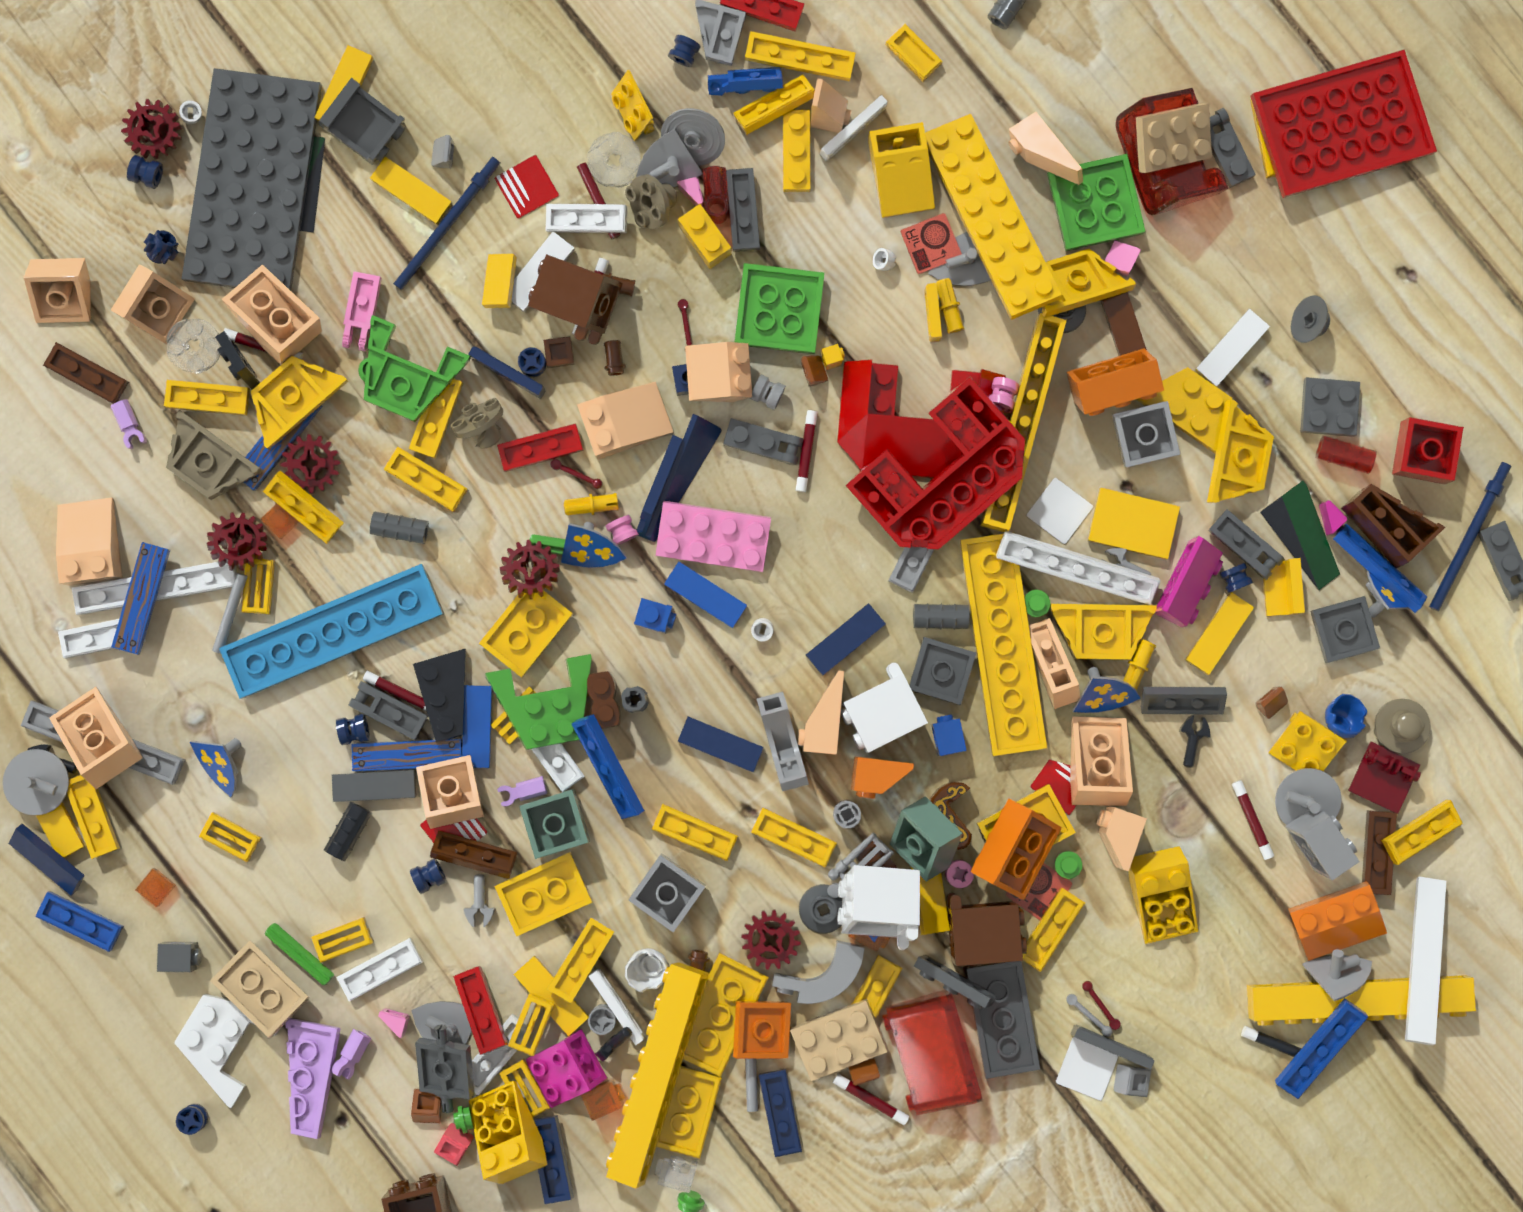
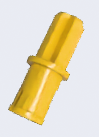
[936,278,965,334]
[564,493,619,515]
[1123,639,1156,691]

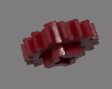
[121,99,183,159]
[280,434,342,494]
[207,512,267,571]
[500,540,560,599]
[741,909,801,970]

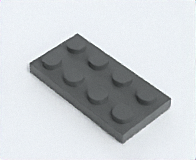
[966,961,1040,1079]

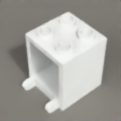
[840,663,928,753]
[837,865,920,950]

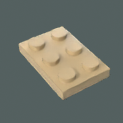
[1136,103,1212,173]
[210,941,310,1039]
[790,999,888,1081]

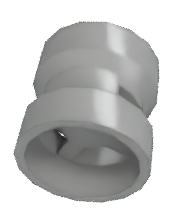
[750,374,786,410]
[833,800,861,828]
[588,1004,617,1035]

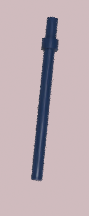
[393,156,500,290]
[1429,462,1512,612]

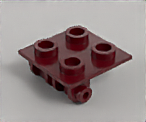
[1348,741,1421,814]

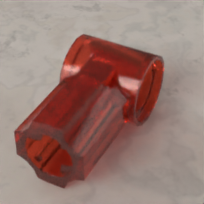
[703,166,729,224]

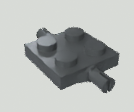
[415,1024,474,1113]

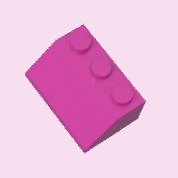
[1154,536,1223,627]

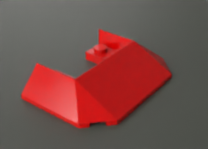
[837,360,1006,478]
[845,377,1025,550]

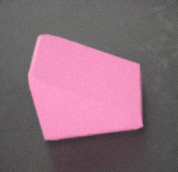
[677,177,704,207]
[1105,241,1141,277]
[378,1008,410,1038]

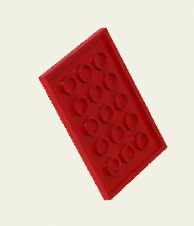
[1250,49,1437,198]

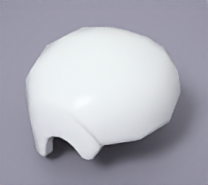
[625,948,669,992]

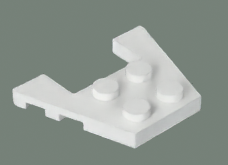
[174,994,280,1108]

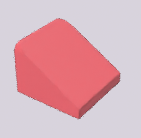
[434,1123,474,1166]

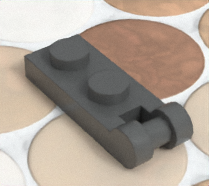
[1210,108,1256,188]
[723,418,804,465]
[1208,509,1285,580]
[1478,521,1523,601]
[348,681,428,740]

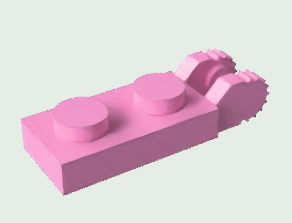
[342,272,382,351]

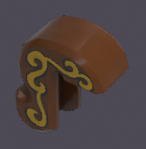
[929,782,972,850]

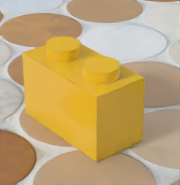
[678,204,732,269]

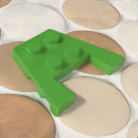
[363,315,471,422]
[485,654,592,750]

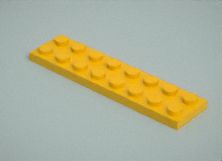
[925,114,1062,320]
[960,532,1047,756]

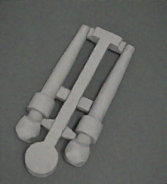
[827,832,894,898]

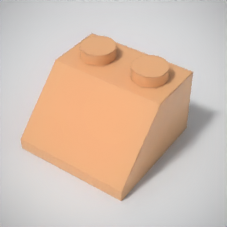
[24,258,91,323]
[111,264,195,344]
[685,342,752,402]
[416,755,484,829]
[1096,806,1147,871]

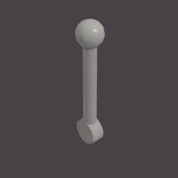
[1066,994,1112,1037]

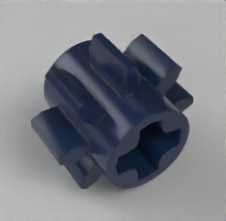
[144,230,179,264]

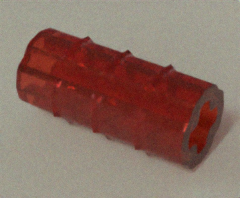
[1315,436,1377,474]

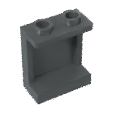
[319,78,406,165]

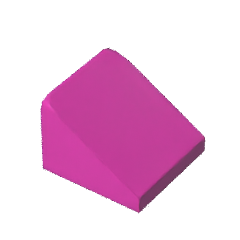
[1319,500,1347,536]

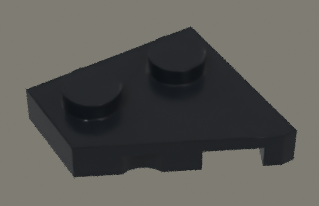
[215,331,261,390]

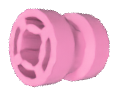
[989,377,1020,413]

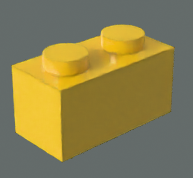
[821,344,845,370]

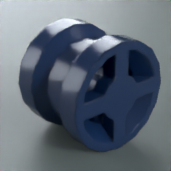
[668,35,701,67]
[518,347,547,378]
[1219,563,1253,593]
[175,1104,208,1135]

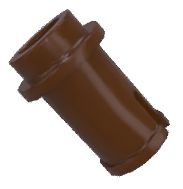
[603,272,636,297]
[604,340,626,376]
[688,950,710,971]

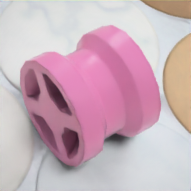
[605,515,639,545]
[945,860,974,888]

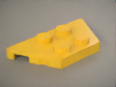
[1042,249,1136,318]
[251,356,348,450]
[1136,367,1232,454]
[1207,399,1274,503]
[1050,604,1157,660]

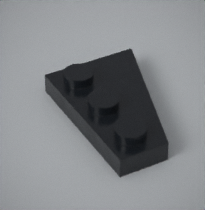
[413,648,466,743]

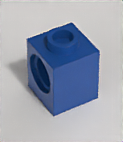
[931,714,967,756]

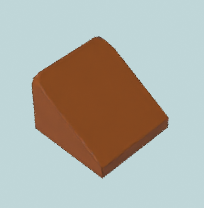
[801,355,828,387]
[1255,687,1288,719]
[848,1057,880,1086]
[411,1089,442,1123]

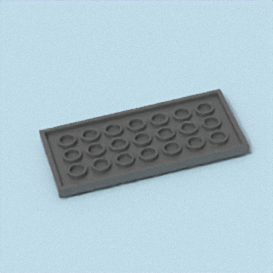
[182,68,322,291]

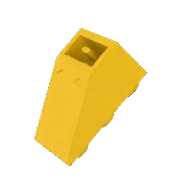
[868,122,935,218]
[1128,846,1198,944]
[469,1081,547,1184]

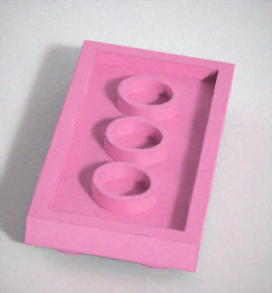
[655,501,771,572]

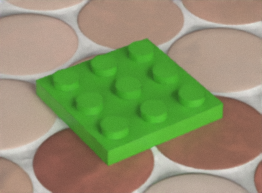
[1047,154,1146,251]
[734,263,824,354]

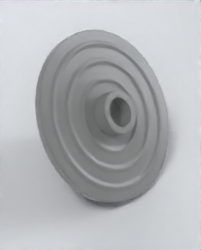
[661,108,725,166]
[3,749,69,815]
[1275,768,1341,825]

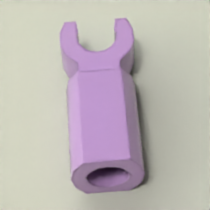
[110,399,147,449]
[497,776,548,806]
[331,1029,371,1080]

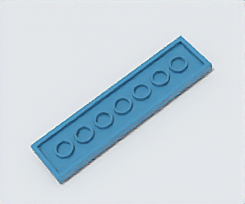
[219,564,444,699]

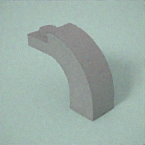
[757,692,809,791]
[772,940,865,1004]

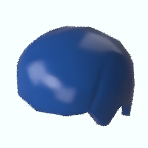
[1325,694,1367,738]

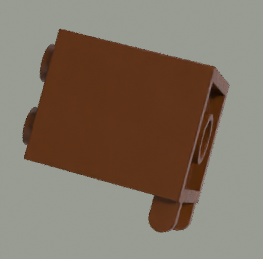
[528,254,623,345]
[947,892,1027,966]
[381,1173,452,1212]

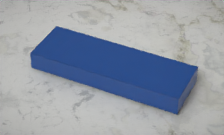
[664,561,747,628]
[462,685,492,768]
[35,891,124,952]

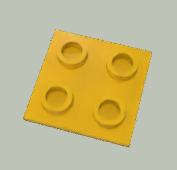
[611,70,655,141]
[1268,711,1347,771]

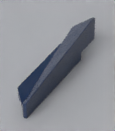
[636,414,722,542]

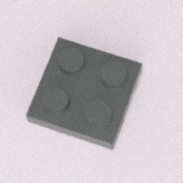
[1300,377,1360,437]
[1310,596,1380,663]
[909,637,976,705]

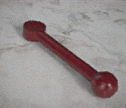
[678,299,692,352]
[550,459,603,489]
[1082,981,1121,1030]

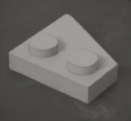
[695,0,746,66]

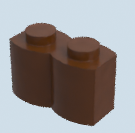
[587,671,621,729]

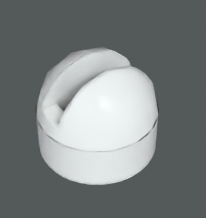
[179,101,202,124]
[873,248,896,271]
[751,618,774,641]

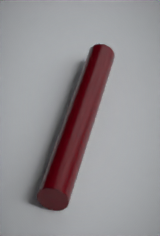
[577,162,621,240]

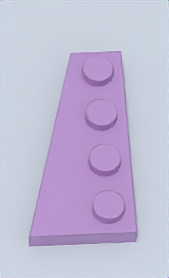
[286,1018,341,1139]

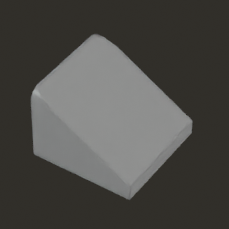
[431,135,455,169]
[1114,1064,1151,1097]

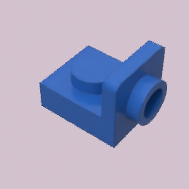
[634,598,676,634]

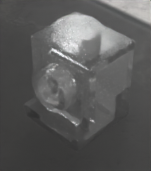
[654,1156,698,1193]

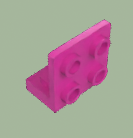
[526,1029,607,1108]

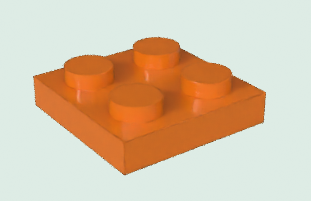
[733,1001,791,1059]

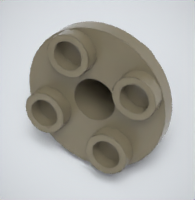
[625,174,677,229]
[450,398,503,448]
[1374,699,1431,753]

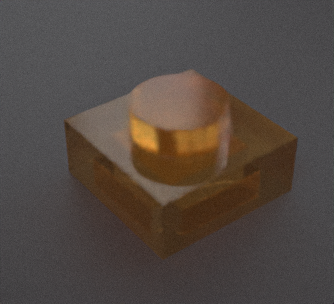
[261,503,299,539]
[135,868,176,907]

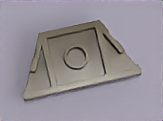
[166,410,263,500]

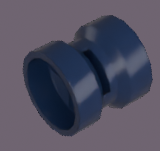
[127,155,163,189]
[336,714,370,746]
[410,859,447,894]

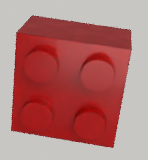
[1392,417,1464,484]

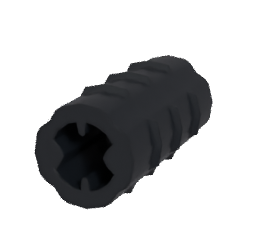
[324,801,372,862]

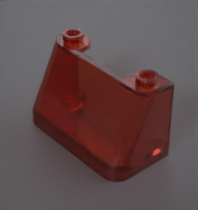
[1115,88,1229,215]
[882,990,983,1116]

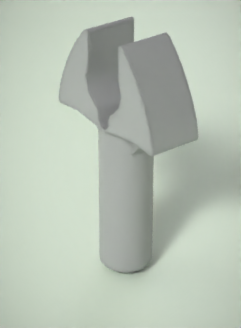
[1102,548,1151,575]
[464,874,495,927]

